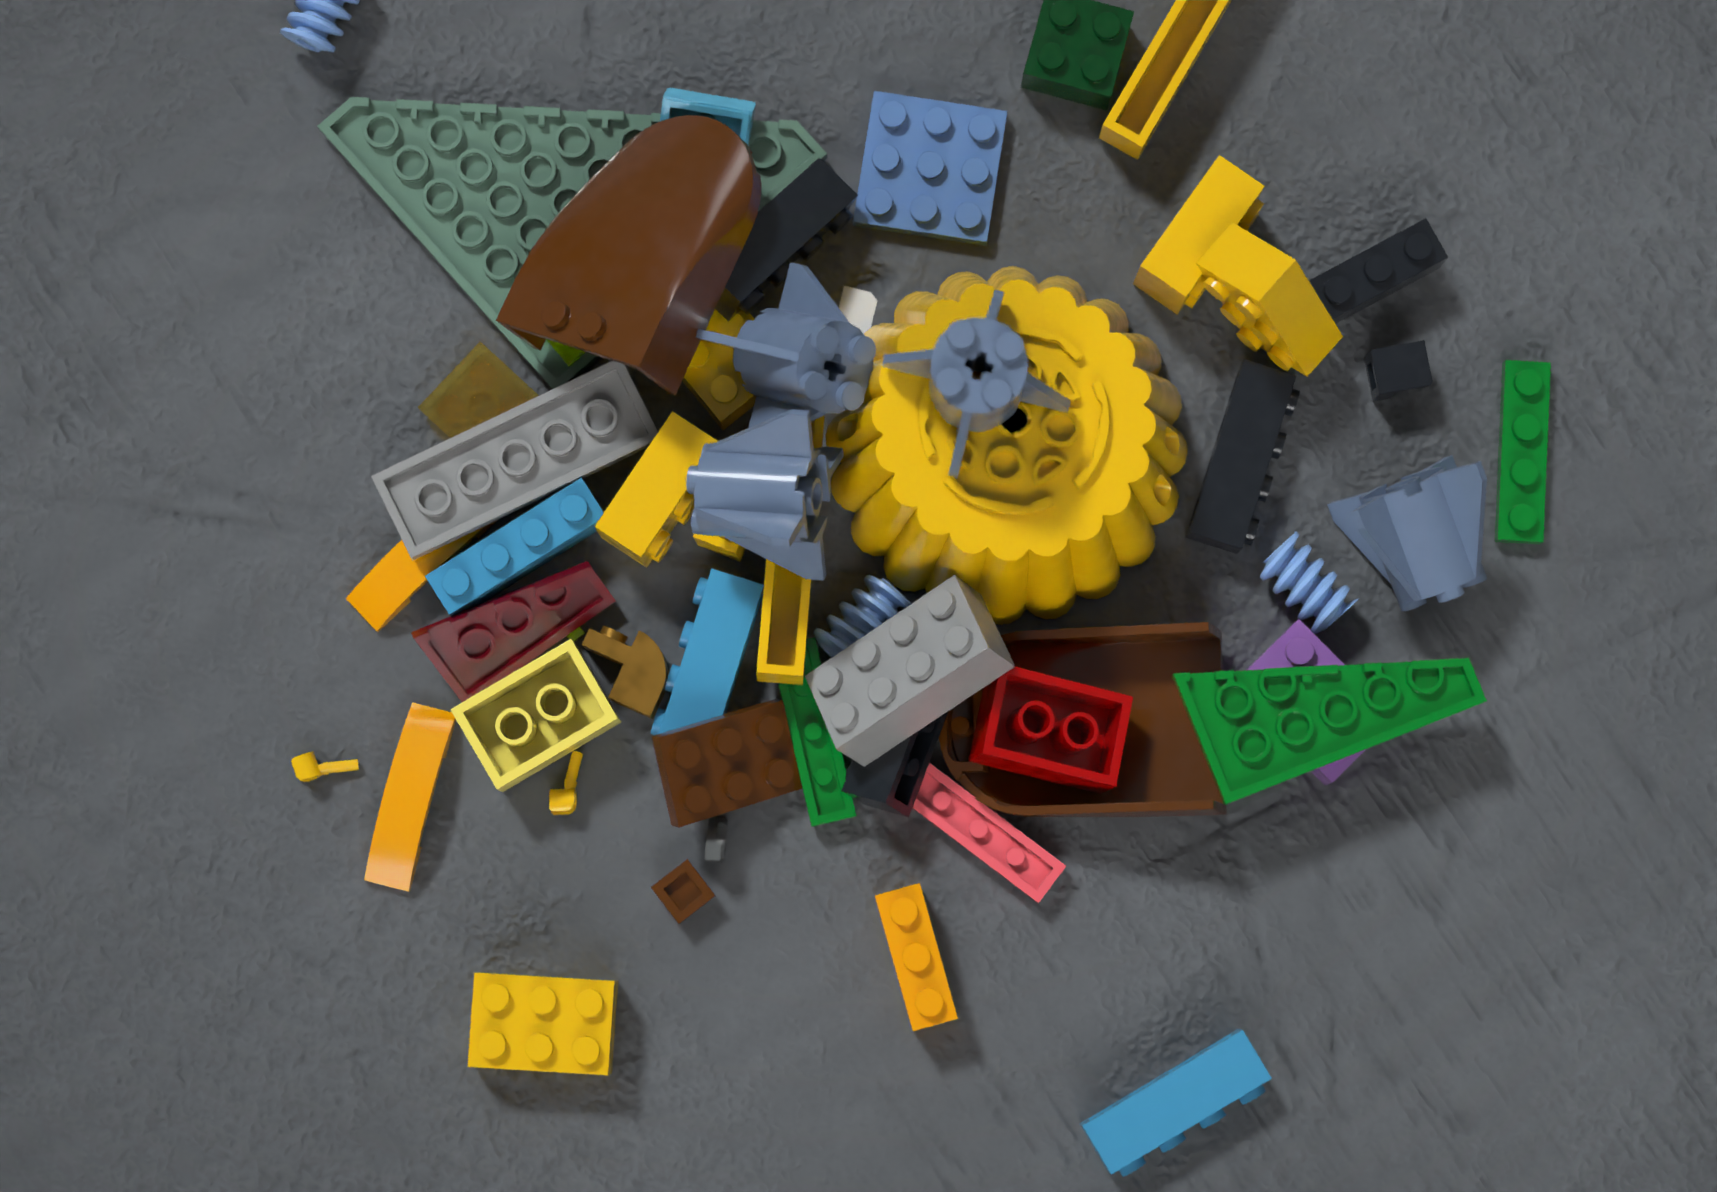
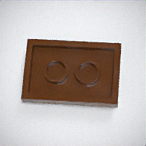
[651,699,802,828]

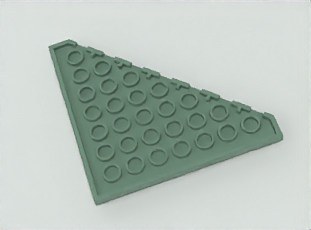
[317,97,827,389]

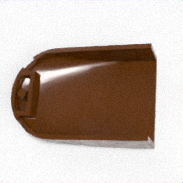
[496,115,761,395]
[939,622,1227,817]

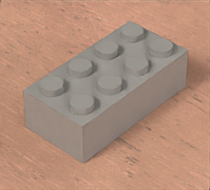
[805,575,1015,767]

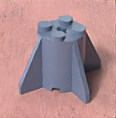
[696,263,876,428]
[882,290,1071,478]
[686,409,844,580]
[1327,455,1487,612]

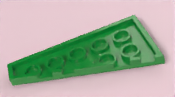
[1172,658,1487,805]

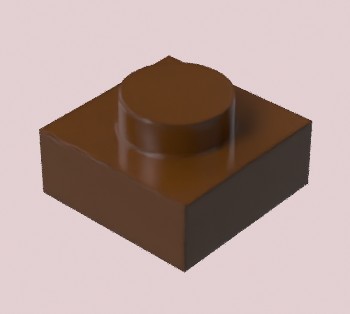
[651,859,716,924]

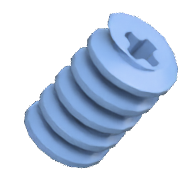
[280,0,360,53]
[1260,531,1359,634]
[813,575,911,658]

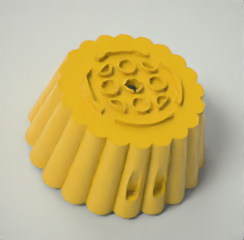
[825,266,1188,625]

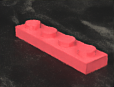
[912,763,1066,903]

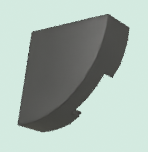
[704,816,728,862]

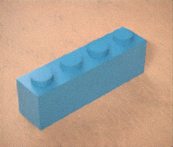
[425,477,604,616]
[651,568,764,735]
[1079,1029,1272,1177]

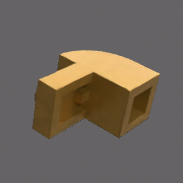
[582,626,668,719]

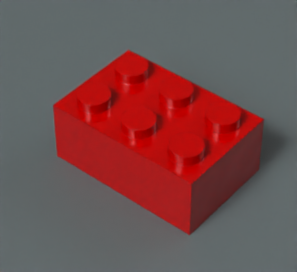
[969,667,1133,794]

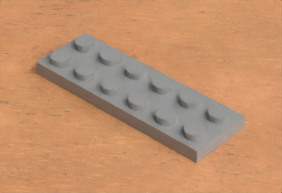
[371,361,658,561]

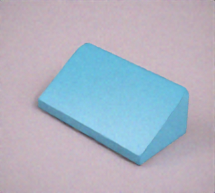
[660,88,756,146]

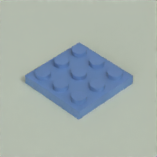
[853,91,1007,246]

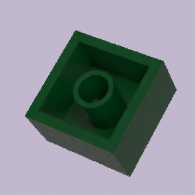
[1021,0,1134,111]

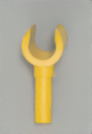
[291,751,359,782]
[549,751,583,815]

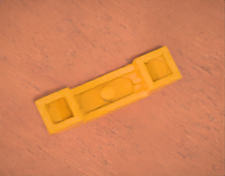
[346,520,498,632]
[364,702,456,892]

